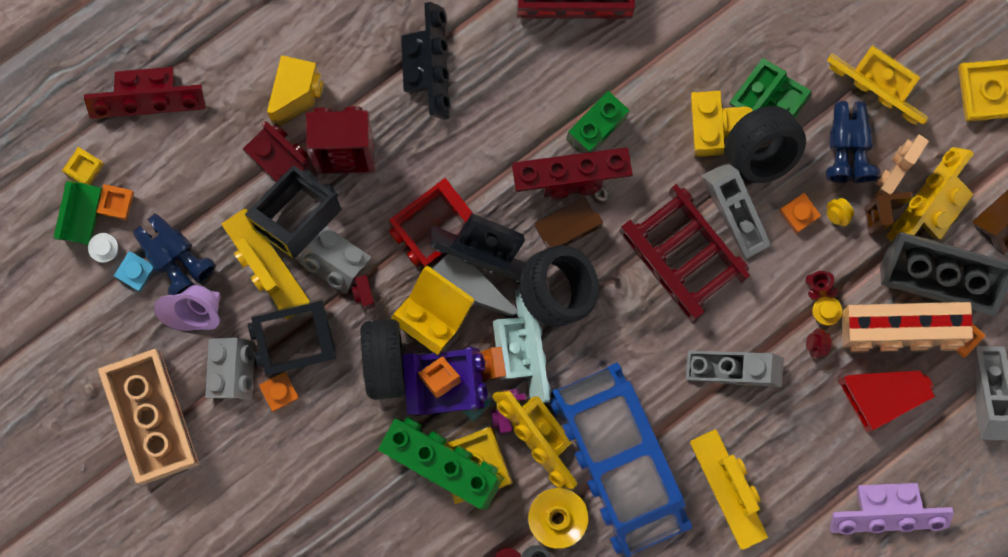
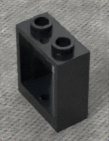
[245,165,342,259]
[248,298,337,376]

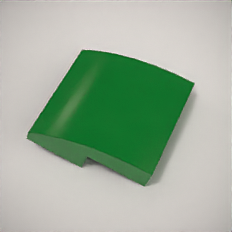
[729,58,812,118]

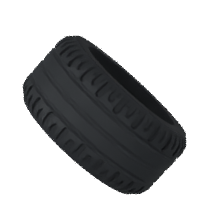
[725,106,806,183]
[519,245,599,327]
[360,319,405,400]

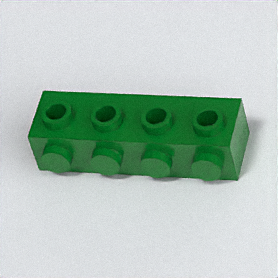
[378,416,504,509]

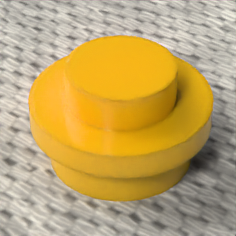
[827,198,854,226]
[812,297,842,326]

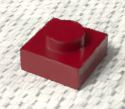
[352,275,375,310]

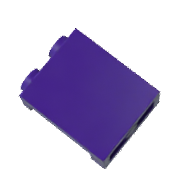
[402,347,488,416]

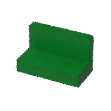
[53,181,102,245]

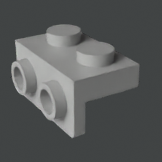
[298,226,371,294]
[205,338,255,400]

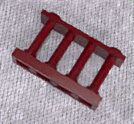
[619,184,751,323]

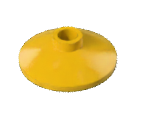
[528,488,588,549]

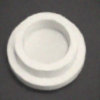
[88,233,118,263]

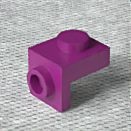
[491,389,526,435]

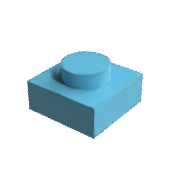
[114,251,155,292]

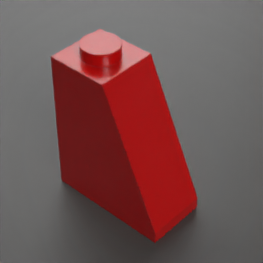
[837,370,935,432]

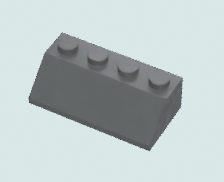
[880,232,1008,317]

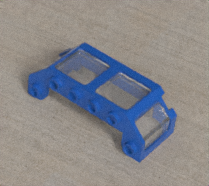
[549,362,692,557]

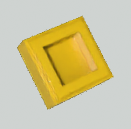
[62,147,104,185]

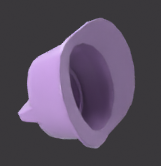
[154,285,221,331]

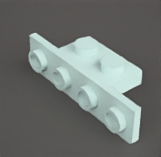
[492,289,551,404]

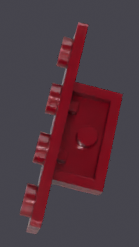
[84,67,206,119]
[512,147,633,200]

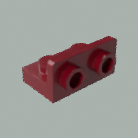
[243,121,310,182]

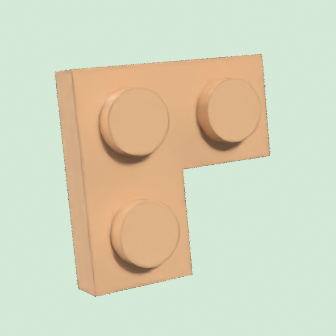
[875,134,929,196]

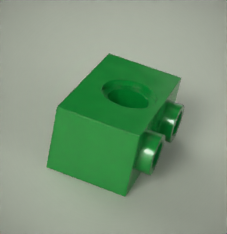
[566,91,630,153]

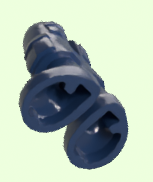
[826,101,881,183]
[133,213,216,295]

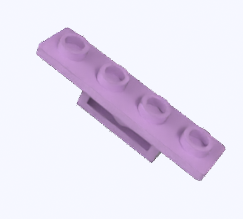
[830,483,954,535]

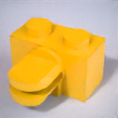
[691,91,753,157]

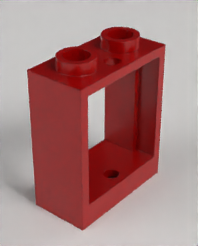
[388,178,473,269]

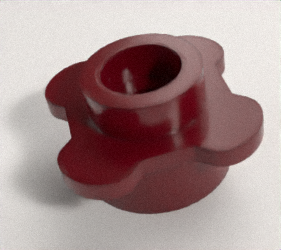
[805,271,837,300]

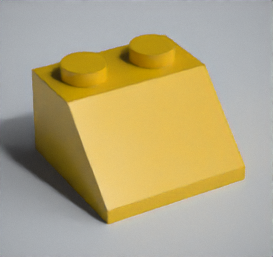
[267,55,324,126]

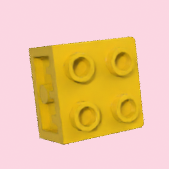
[391,266,474,355]

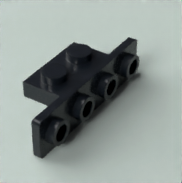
[401,2,451,120]
[429,213,525,284]

